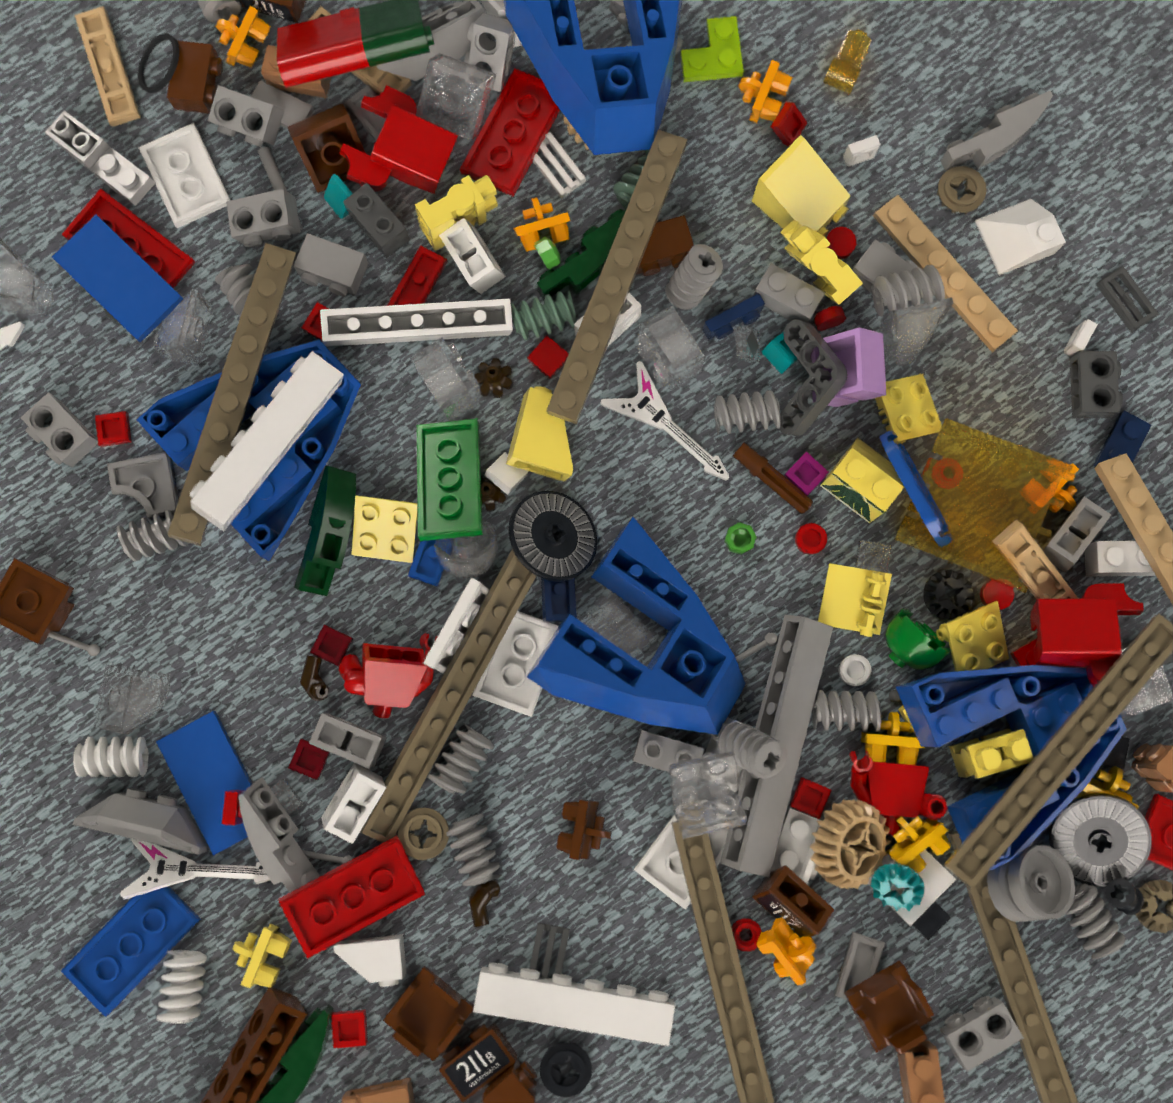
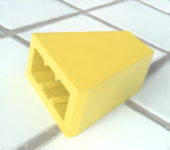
[506,386,573,482]

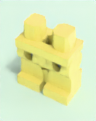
[415,175,498,251]
[780,220,863,305]
[949,729,1034,778]

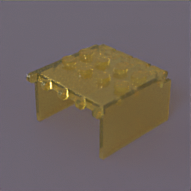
[894,418,1076,593]

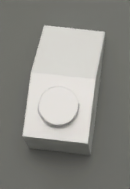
[334,934,407,987]

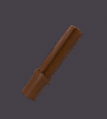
[733,442,813,514]

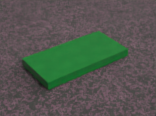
[416,418,483,541]

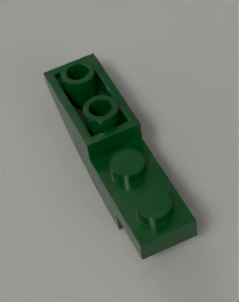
[537,209,626,300]
[294,465,356,597]
[256,1005,334,1103]

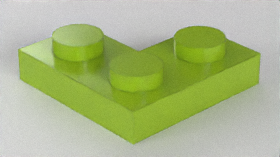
[680,16,744,82]

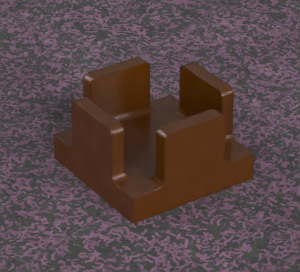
[0,558,75,645]
[844,960,934,1055]
[383,966,474,1062]

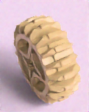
[809,799,891,889]

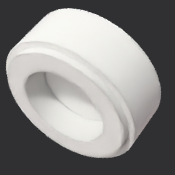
[838,654,872,686]

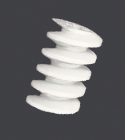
[73,737,149,777]
[156,950,207,1024]

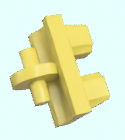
[232,924,292,988]

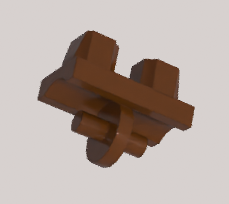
[556,800,612,860]

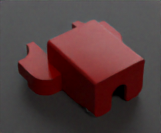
[340,85,458,195]
[1030,583,1144,687]

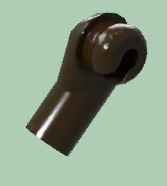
[300,655,329,701]
[469,880,500,927]

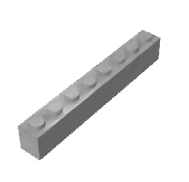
[720,615,833,877]

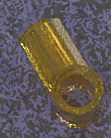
[823,29,872,95]

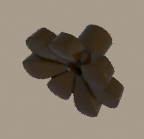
[473,358,513,398]
[481,475,506,512]

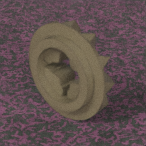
[937,166,986,215]
[398,807,449,860]
[1136,880,1173,933]

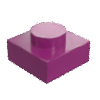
[784,452,829,496]

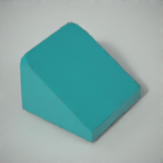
[324,174,353,219]
[761,332,798,374]

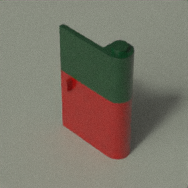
[277,0,434,88]

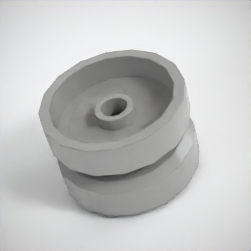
[987,845,1075,922]

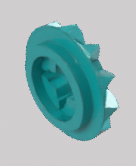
[870,863,925,912]

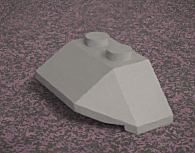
[376,0,485,81]
[73,788,208,855]

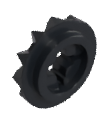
[923,569,975,620]
[540,1042,592,1097]

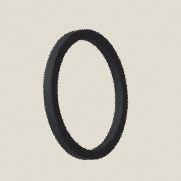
[138,33,179,93]

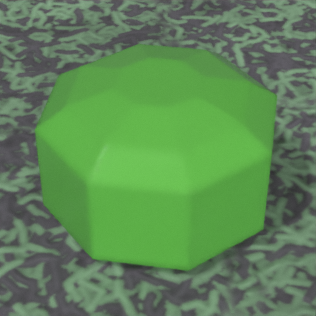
[534,237,561,269]
[724,522,757,555]

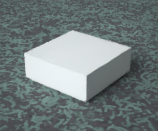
[843,135,881,166]
[1064,319,1098,357]
[484,452,529,495]

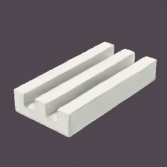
[533,132,586,198]

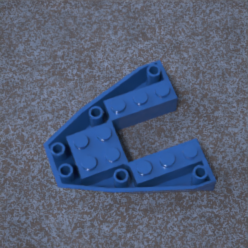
[503,0,682,155]
[136,340,361,561]
[526,517,746,735]
[896,665,1127,871]

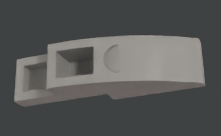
[940,90,1053,171]
[44,110,155,206]
[239,777,320,893]

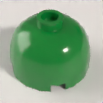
[885,608,950,670]

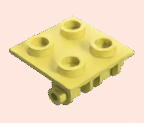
[874,374,944,445]
[351,495,418,563]
[818,563,892,637]
[936,601,1009,672]

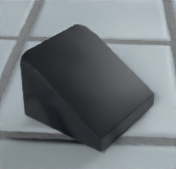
[912,902,951,940]

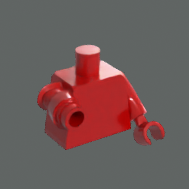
[338,633,438,718]
[849,750,947,835]

